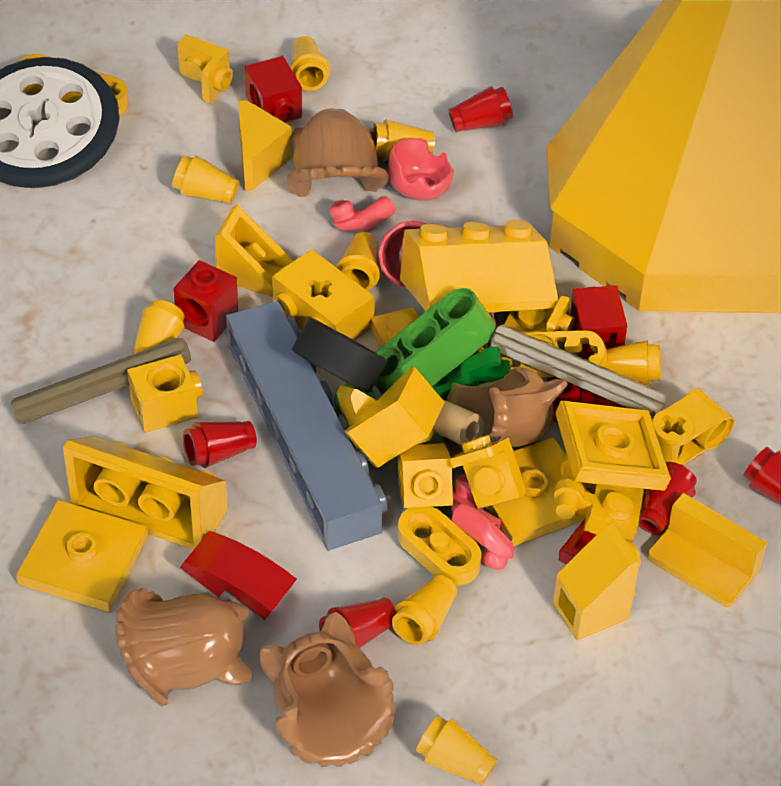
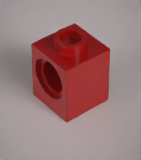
[245,56,302,123]
[173,260,239,342]
[569,285,628,359]

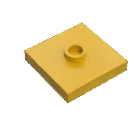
[555,401,671,491]
[487,437,589,547]
[16,500,149,612]

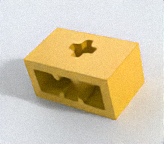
[272,249,375,341]

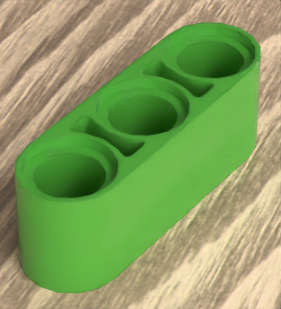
[375,288,496,395]

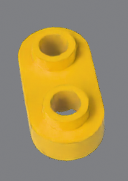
[398,507,481,586]

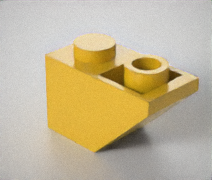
[553,523,641,641]

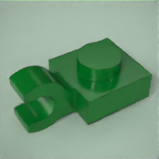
[432,347,511,401]

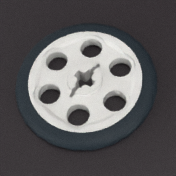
[0,57,120,188]

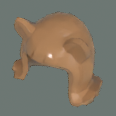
[287,108,389,197]
[443,367,568,468]
[116,588,252,706]
[260,612,396,767]

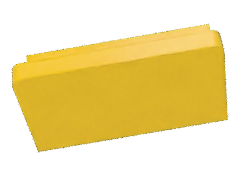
[648,493,767,607]

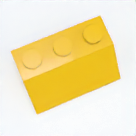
[400,220,558,312]
[63,436,227,550]

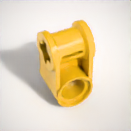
[652,388,735,466]

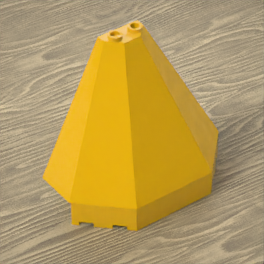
[546,0,781,313]

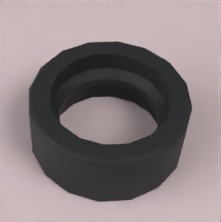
[292,317,387,393]

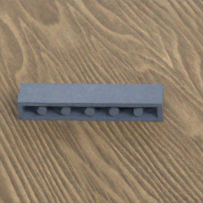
[226,300,387,551]

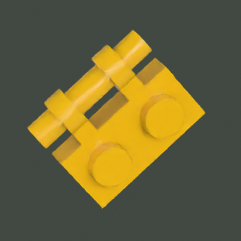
[554,453,644,541]

